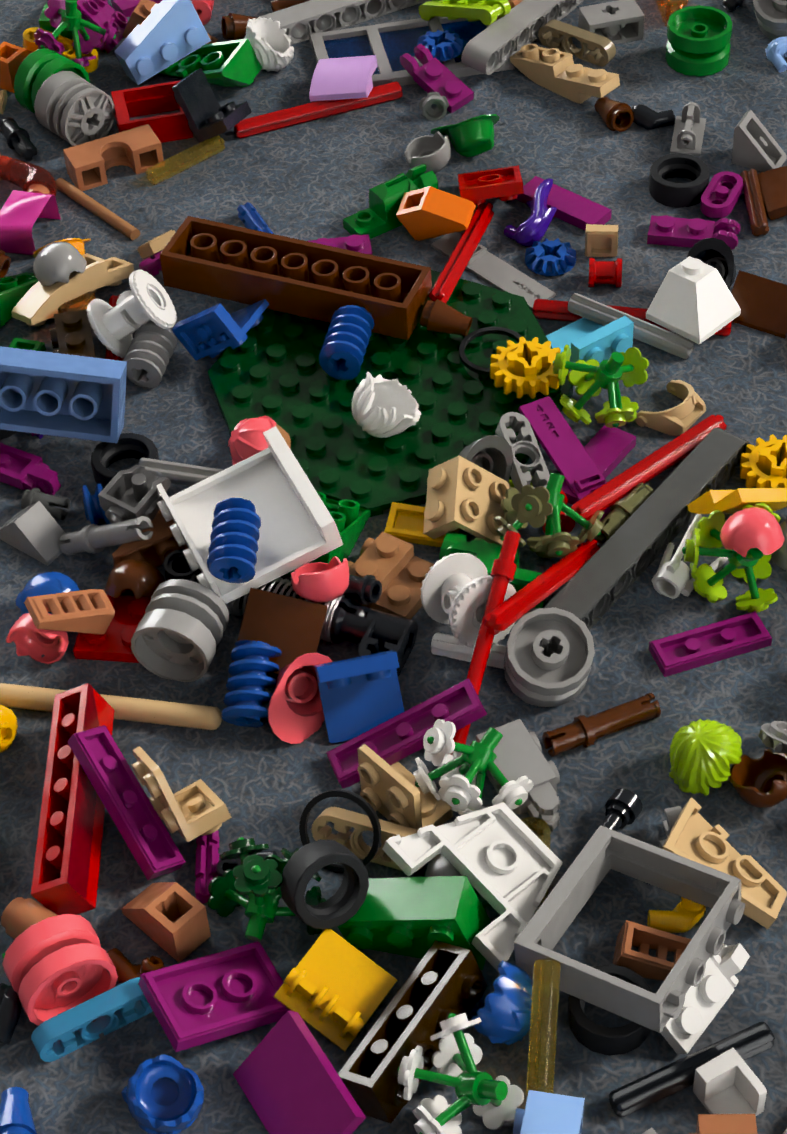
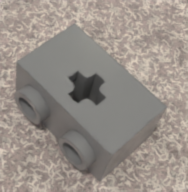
[578,0,645,44]

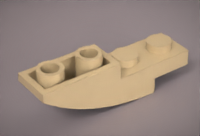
[510,44,620,104]
[11,253,134,326]

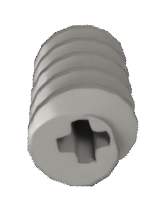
[123,320,177,388]

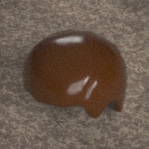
[104,559,165,600]
[729,749,787,808]

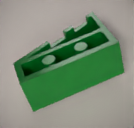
[337,876,491,970]

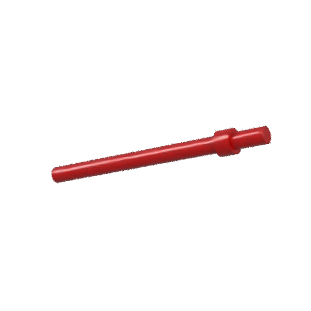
[451,531,521,755]

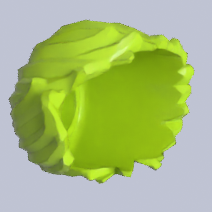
[669,719,743,796]

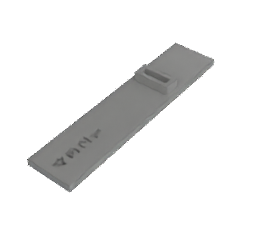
[431,232,556,311]

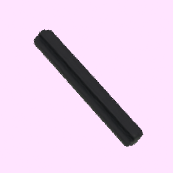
[609,1022,775,1117]

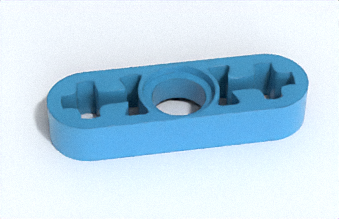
[31,977,153,1062]

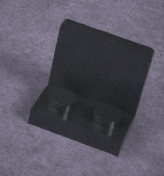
[172,68,252,143]

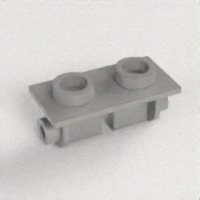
[670,102,706,156]

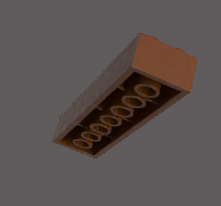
[159,216,432,340]

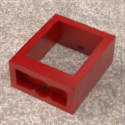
[111,80,193,143]

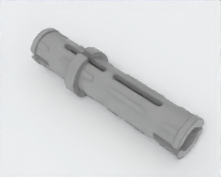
[60,516,153,556]

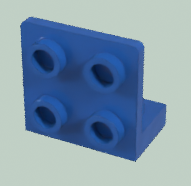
[171,299,269,361]
[314,650,404,743]

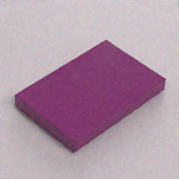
[138,942,291,1052]
[233,1011,366,1134]

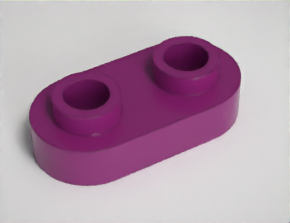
[700,171,743,218]

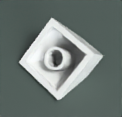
[646,256,741,345]

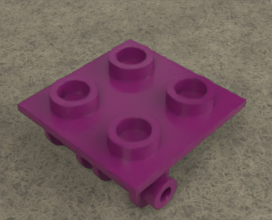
[77,0,128,53]

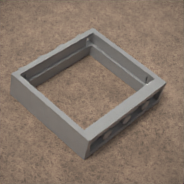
[514,825,745,1033]

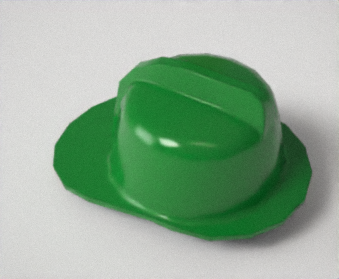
[431,114,500,157]

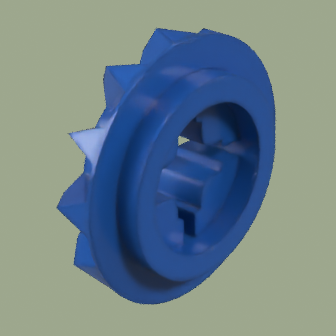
[417,29,463,61]
[525,238,576,276]

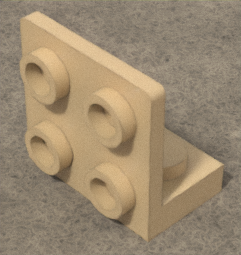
[357,744,453,830]

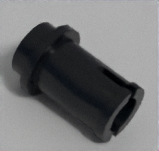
[343,575,382,605]

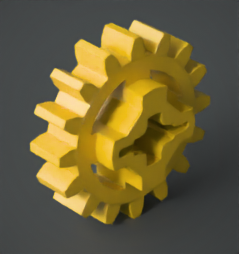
[490,337,561,399]
[740,434,787,488]

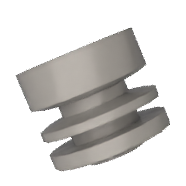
[34,71,115,146]
[131,579,229,682]

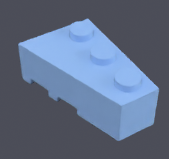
[114,0,211,85]

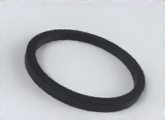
[459,327,522,376]
[299,789,381,873]

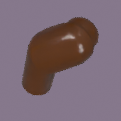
[107,948,165,984]

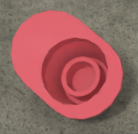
[268,653,333,744]

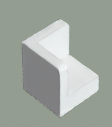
[693,1047,767,1116]

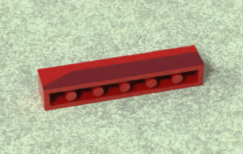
[31,683,114,915]

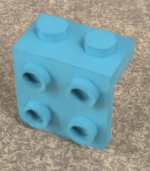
[546,316,634,372]

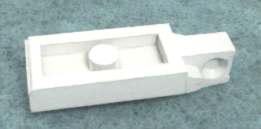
[661,943,750,1054]

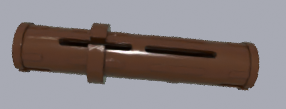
[542,693,661,757]

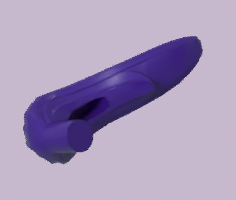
[504,178,557,247]

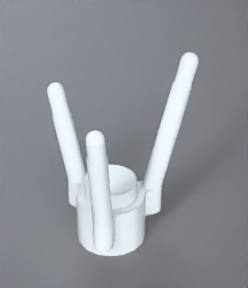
[651,514,728,599]

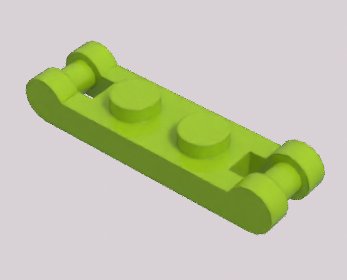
[418,0,511,25]

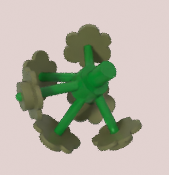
[494,472,604,558]

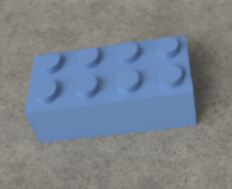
[0,346,127,443]

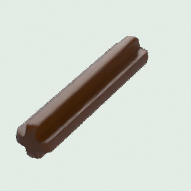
[740,168,769,236]

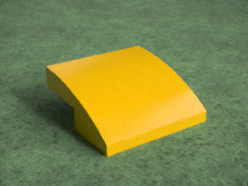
[687,488,787,514]

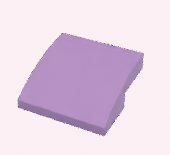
[309,55,378,102]

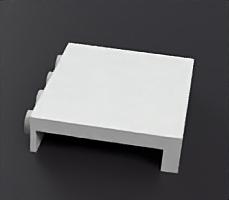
[156,426,343,605]

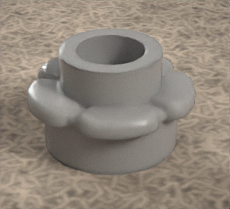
[419,92,449,121]

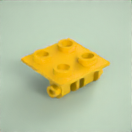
[273,929,397,1052]

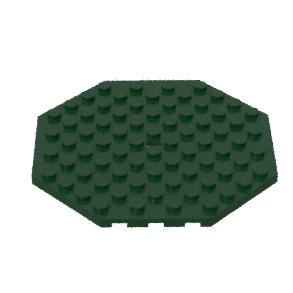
[208,270,573,517]

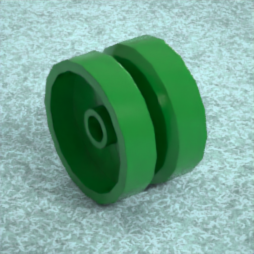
[665,5,732,76]
[14,48,90,113]

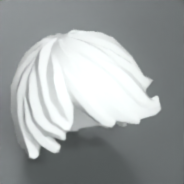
[244,17,294,72]
[351,372,422,438]

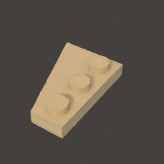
[661,797,787,929]

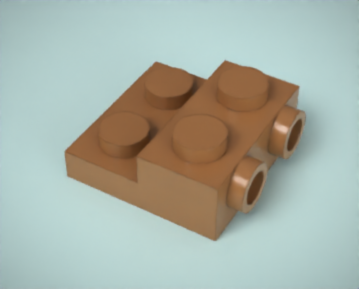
[348,531,434,619]

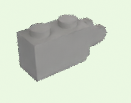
[476,719,560,832]

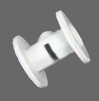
[86,269,177,358]
[420,553,517,648]

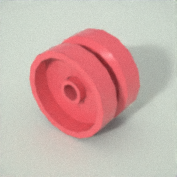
[2,914,118,1026]

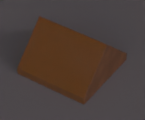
[731,270,787,339]

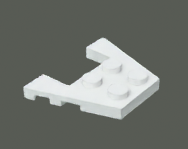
[382,802,563,972]

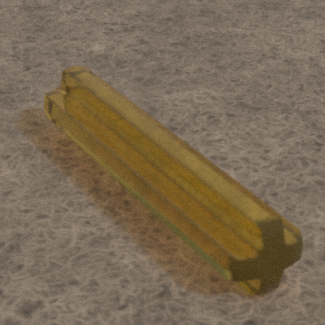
[145,135,225,185]
[526,959,561,1095]

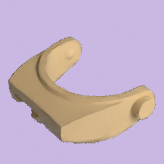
[635,380,706,436]

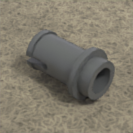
[21,488,70,520]

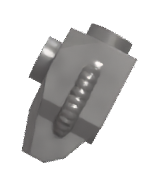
[98,465,171,523]

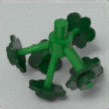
[207,837,327,942]

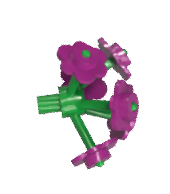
[33,0,117,67]

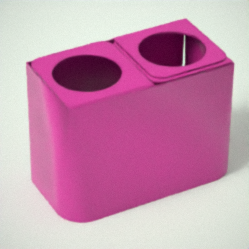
[0,190,61,255]

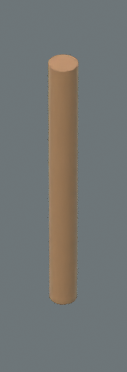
[54,178,140,241]

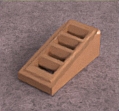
[24,589,115,634]
[613,920,691,981]

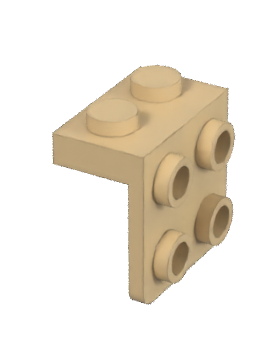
[423,456,511,545]
[131,746,232,842]

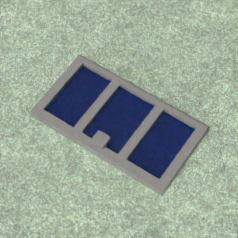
[309,16,515,87]

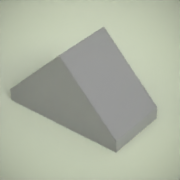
[732,110,787,172]
[0,501,71,566]

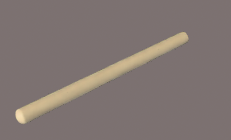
[0,683,222,730]

